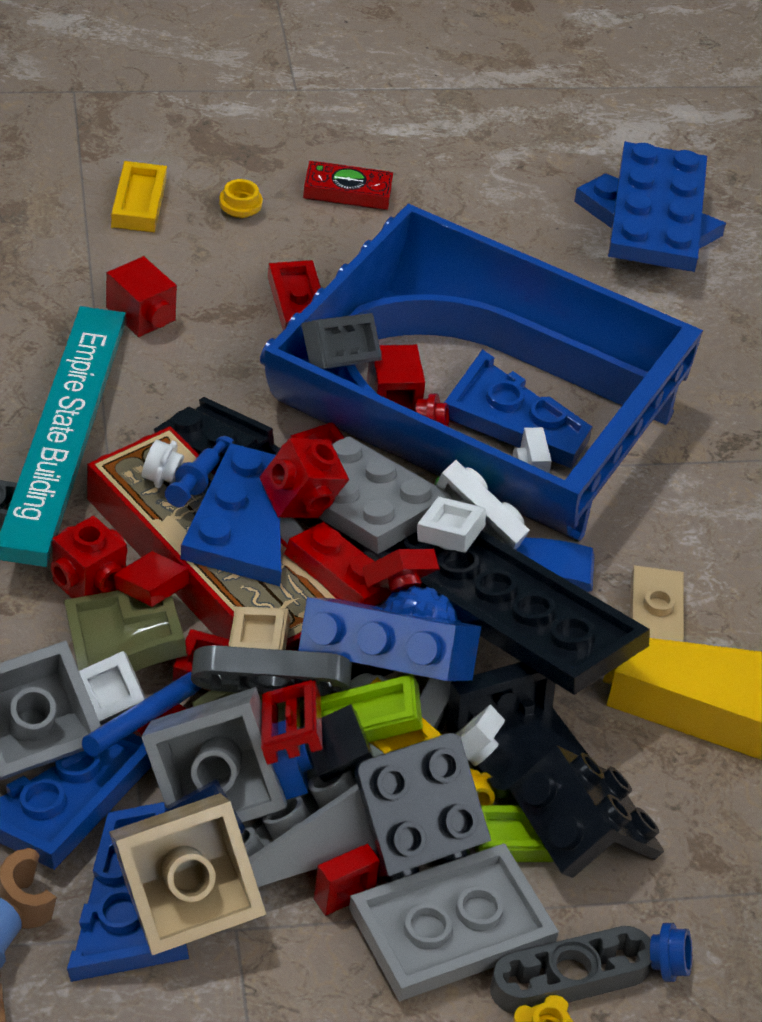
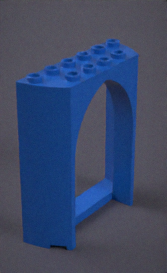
[260,204,703,542]

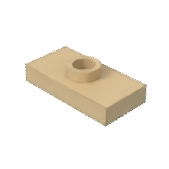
[630,565,684,642]

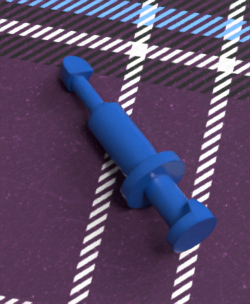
[165,436,234,508]

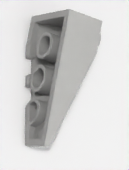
[241,743,384,887]

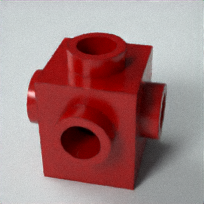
[259,438,350,518]
[51,515,128,598]

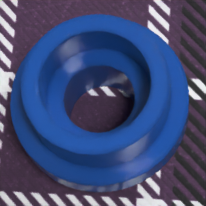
[650,923,693,982]

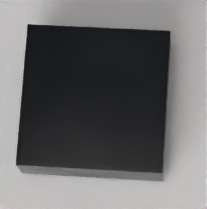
[300,704,374,782]

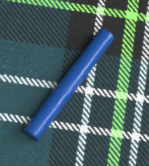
[82,672,202,757]

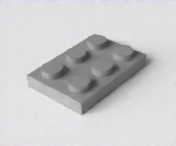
[319,436,452,554]
[349,843,559,1002]

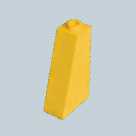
[603,638,762,760]

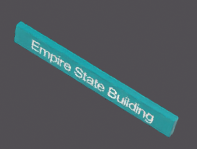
[0,306,126,567]

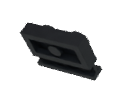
[154,397,274,471]

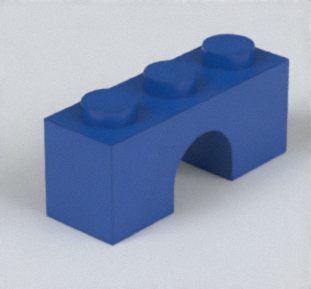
[298,597,481,681]

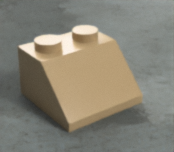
[109,793,267,956]

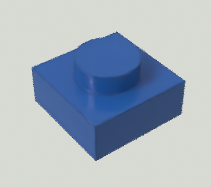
[272,720,314,800]

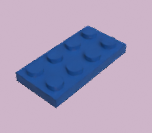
[608,141,707,272]

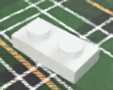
[436,460,530,550]

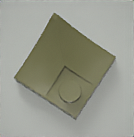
[64,590,187,672]

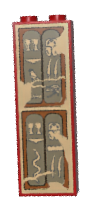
[87,426,339,651]

